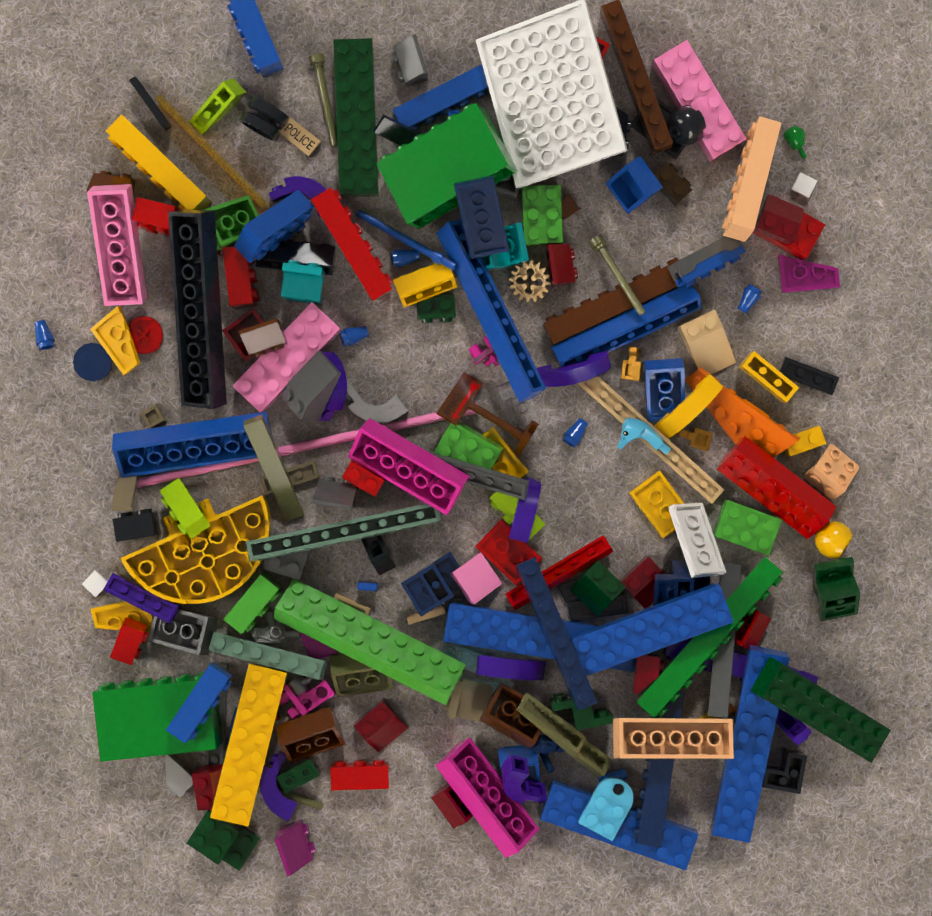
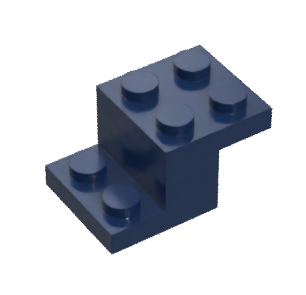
[401,551,461,616]
[653,560,710,606]

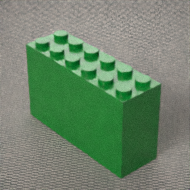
[376,103,518,229]
[92,672,223,762]

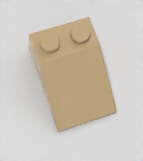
[677,310,736,374]

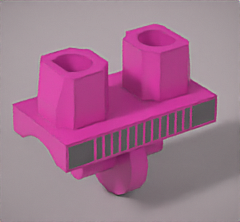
[468,336,499,367]

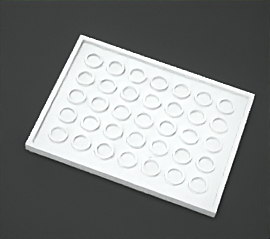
[476,0,628,189]

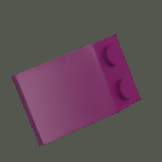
[275,819,316,877]

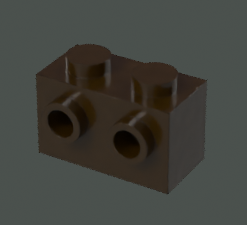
[653,162,692,206]

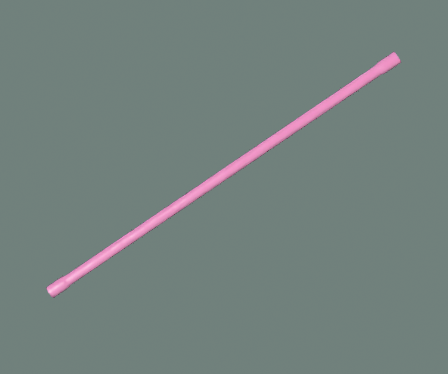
[137,402,478,489]

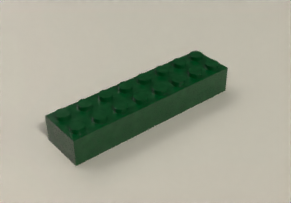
[333,38,379,198]
[750,657,891,763]

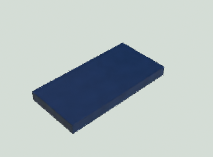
[454,175,509,259]

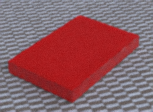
[475,519,543,586]

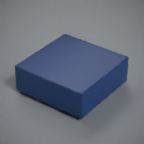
[357,581,378,591]

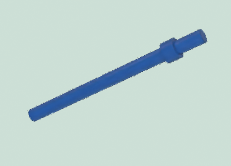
[356,209,457,271]

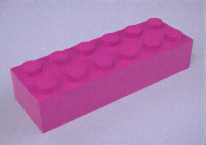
[348,418,470,515]
[435,737,539,858]

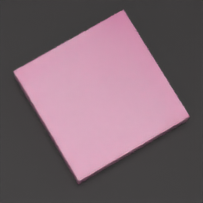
[451,552,502,605]

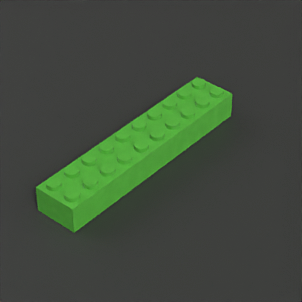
[273,578,466,705]

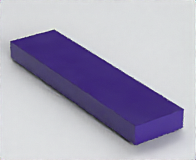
[103,573,180,625]

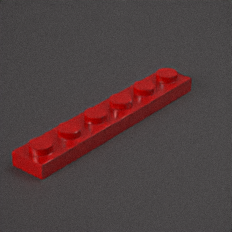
[505,535,614,610]

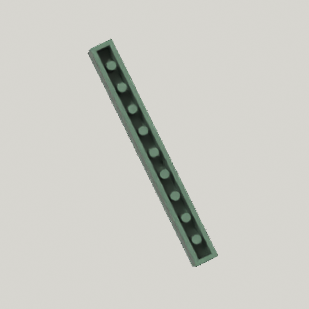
[245,504,441,563]

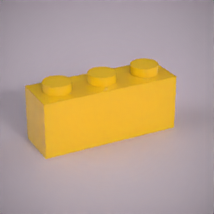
[393,263,457,308]
[739,351,799,403]

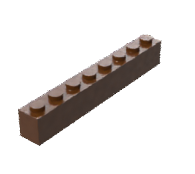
[600,0,673,155]
[543,257,683,345]

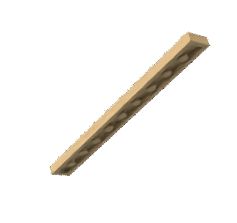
[577,376,724,504]

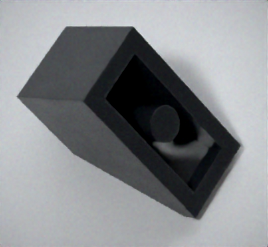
[361,535,396,576]

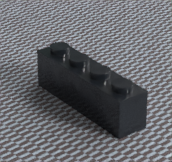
[255,240,335,276]

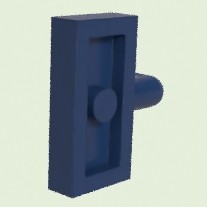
[531,735,565,773]

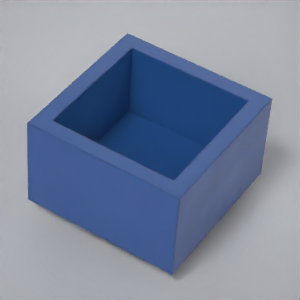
[605,156,663,214]

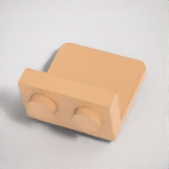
[803,444,859,501]

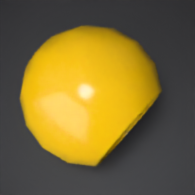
[815,521,853,559]

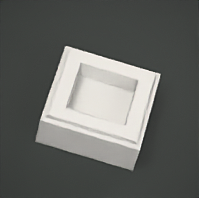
[791,172,817,199]
[82,570,108,597]

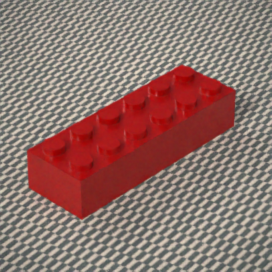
[311,187,393,301]
[717,436,837,539]

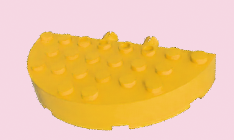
[120,495,271,604]

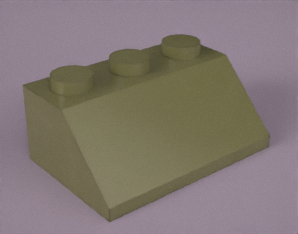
[330,654,394,697]

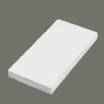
[668,503,726,578]

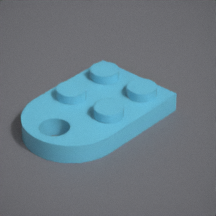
[578,777,633,841]

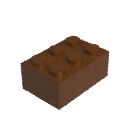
[479,682,541,749]
[275,707,345,763]

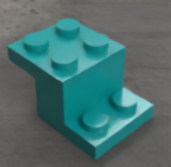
[482,222,529,270]
[281,260,325,305]

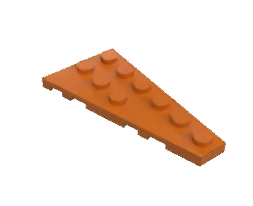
[685,367,800,458]

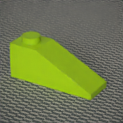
[190,78,247,135]

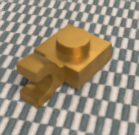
[621,347,644,381]
[676,427,713,451]

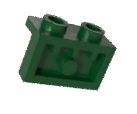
[417,295,456,324]
[277,759,321,794]

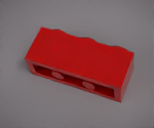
[330,759,389,791]

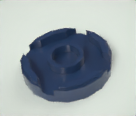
[73,343,113,381]

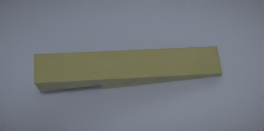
[243,414,304,522]
[516,693,612,777]

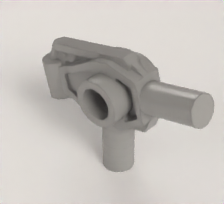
[252,612,299,644]

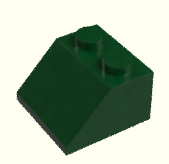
[570,561,626,617]

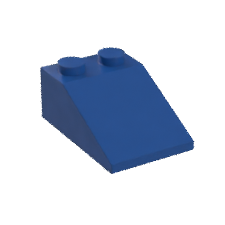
[644,358,685,422]

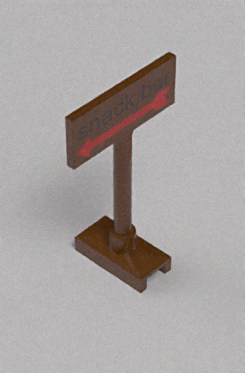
[436,372,539,456]

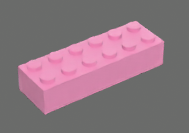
[651,40,746,163]
[87,184,148,306]
[233,302,341,412]

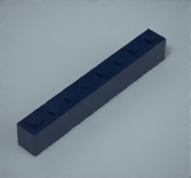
[515,557,598,710]
[633,692,685,848]

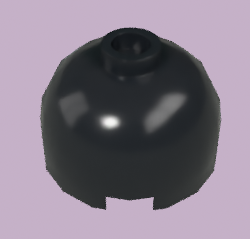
[667,105,706,146]

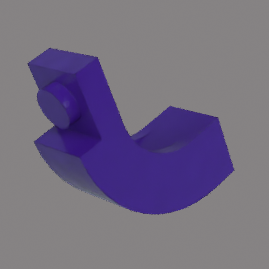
[269,176,326,218]
[319,351,347,421]
[509,478,541,543]
[776,708,812,745]
[260,751,297,821]
[501,754,547,804]

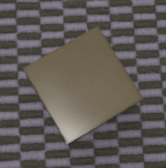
[140,404,167,429]

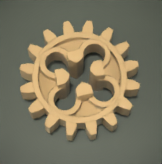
[509,260,551,302]

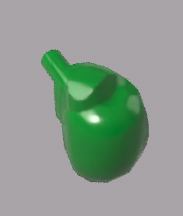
[783,126,807,159]

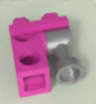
[280,676,336,719]

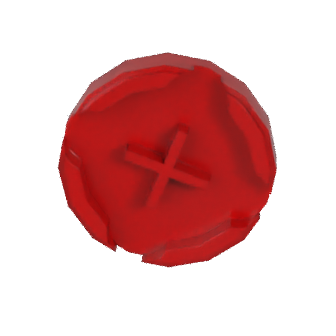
[128,316,164,354]

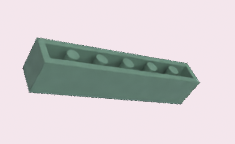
[209,632,328,680]

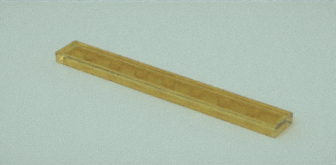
[156,94,270,212]

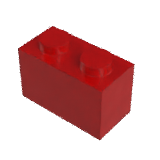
[341,460,385,497]
[109,617,148,665]

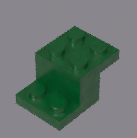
[813,557,860,622]
[549,692,614,730]
[186,810,261,871]

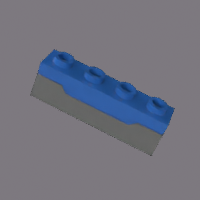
[667,236,746,288]

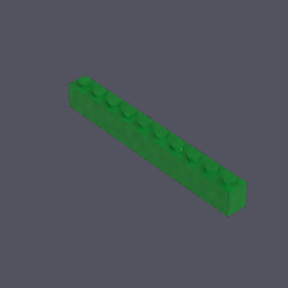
[637,557,783,718]

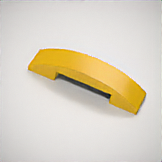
[654,373,723,439]

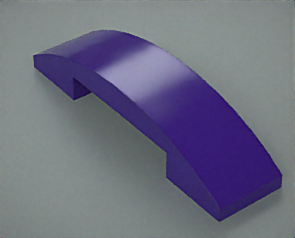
[537,351,611,387]
[476,655,546,680]

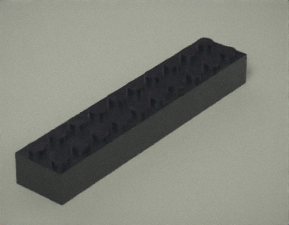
[168,209,227,409]

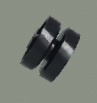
[239,96,289,142]

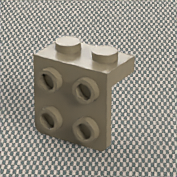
[444,678,492,722]

